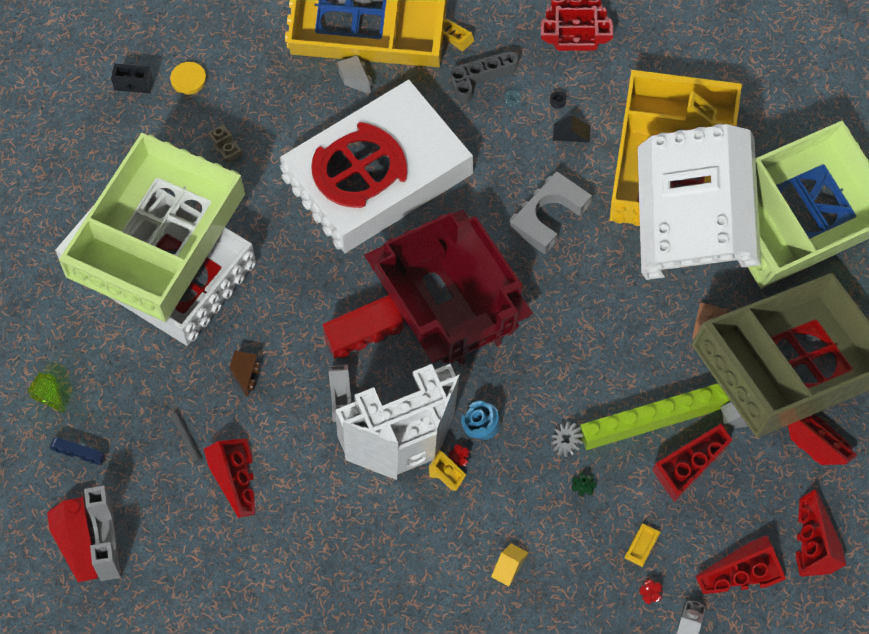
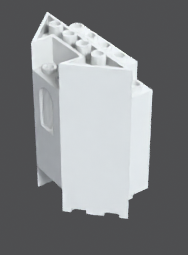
[336,364,459,480]

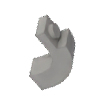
[329,364,352,422]

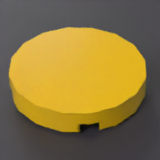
[170,62,207,95]

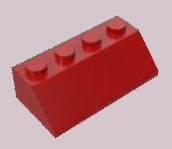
[322,295,404,359]

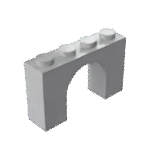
[509,172,592,254]
[84,486,121,581]

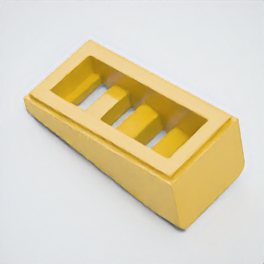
[443,19,475,52]

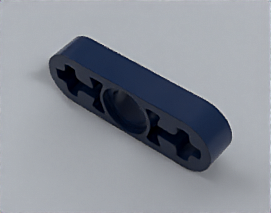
[49,437,106,466]

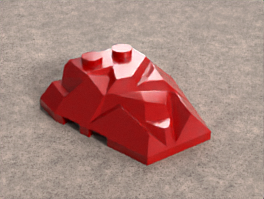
[541,0,613,51]

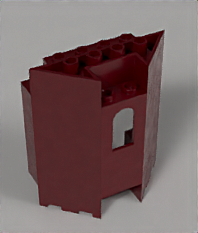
[364,209,533,364]

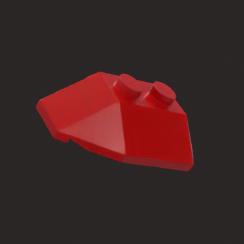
[788,414,857,465]

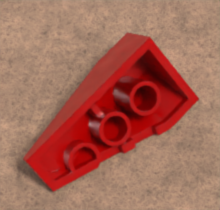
[203,438,255,518]
[796,490,847,577]
[47,497,98,583]
[695,535,786,594]

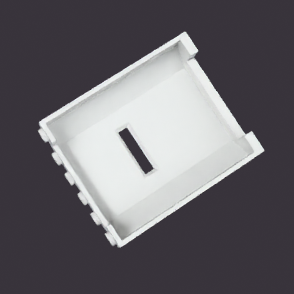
[638,124,761,280]

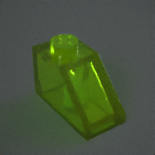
[27,372,65,413]

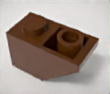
[230,350,261,396]

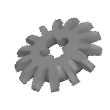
[551,422,583,457]

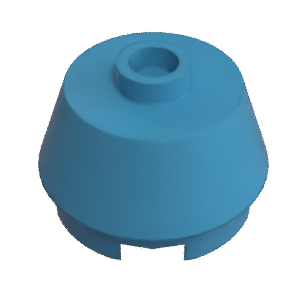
[461,401,500,440]

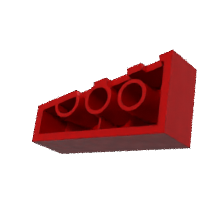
[652,424,732,502]

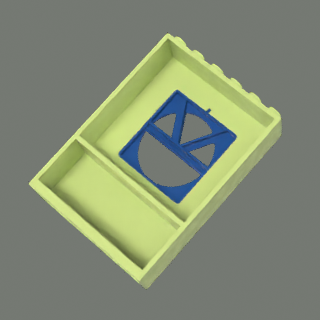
[710,121,869,289]

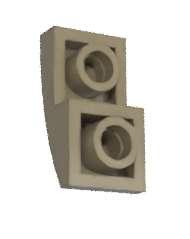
[208,125,243,163]

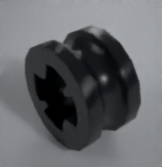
[550,91,566,109]

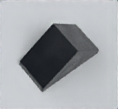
[553,115,590,143]

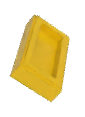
[624,523,661,567]

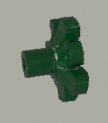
[572,472,597,497]

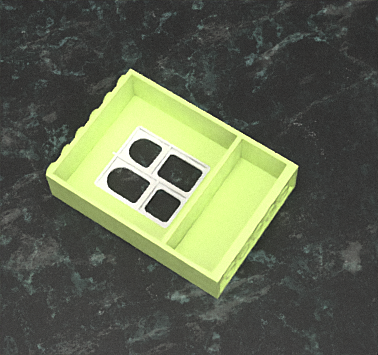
[59,133,245,323]

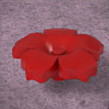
[448,444,470,467]
[639,579,663,604]

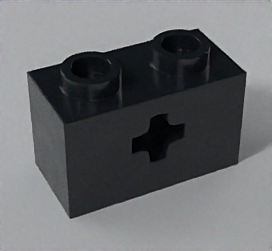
[111,63,153,94]

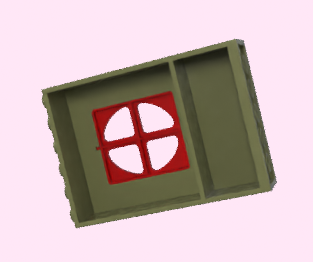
[691,273,869,438]

